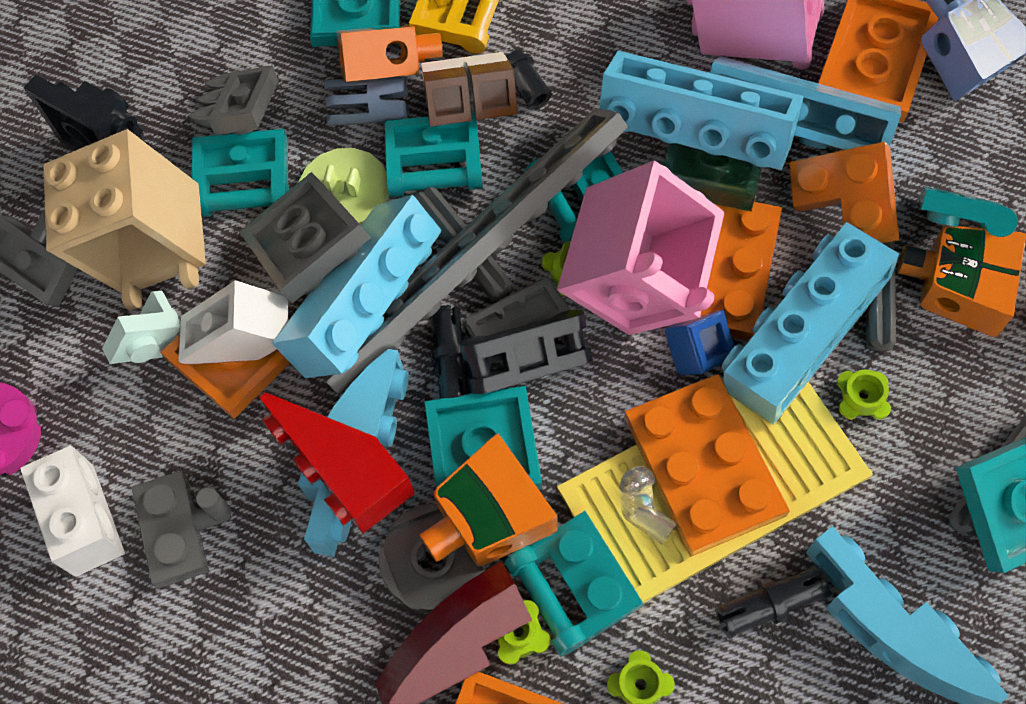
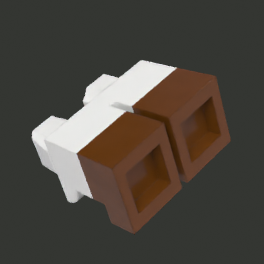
[421,52,518,127]

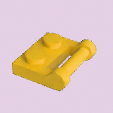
[409,0,499,54]

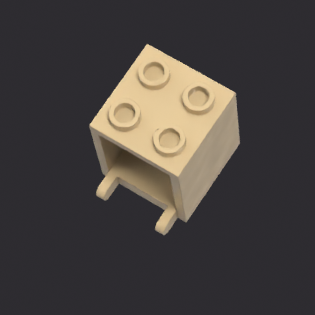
[44,129,206,311]

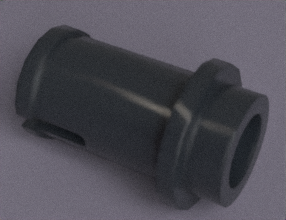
[506,50,552,110]

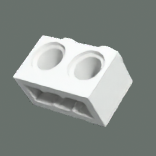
[20,445,125,577]

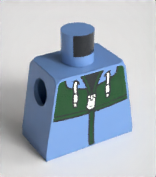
[921,0,1026,102]

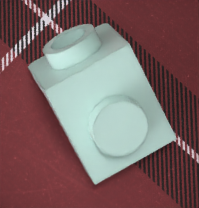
[102,291,181,364]

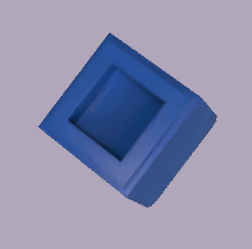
[665,310,734,375]

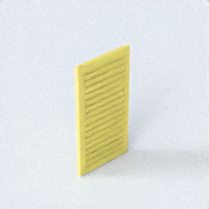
[557,382,873,603]

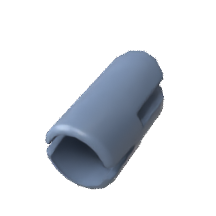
[324,76,409,126]

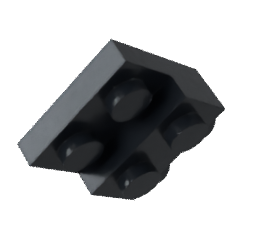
[24,75,152,151]

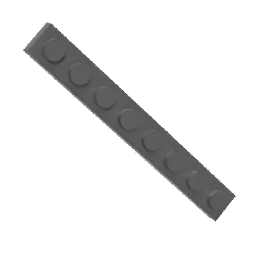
[321,108,628,395]

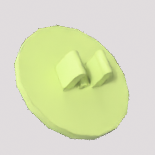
[299,148,389,225]

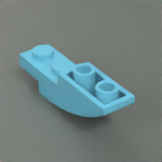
[298,349,409,557]
[806,526,1009,704]

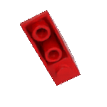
[259,392,415,534]

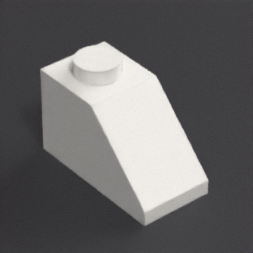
[179,281,289,364]

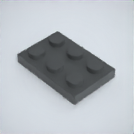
[239,172,371,303]

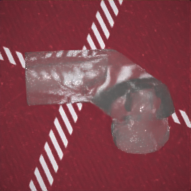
[619,466,677,545]

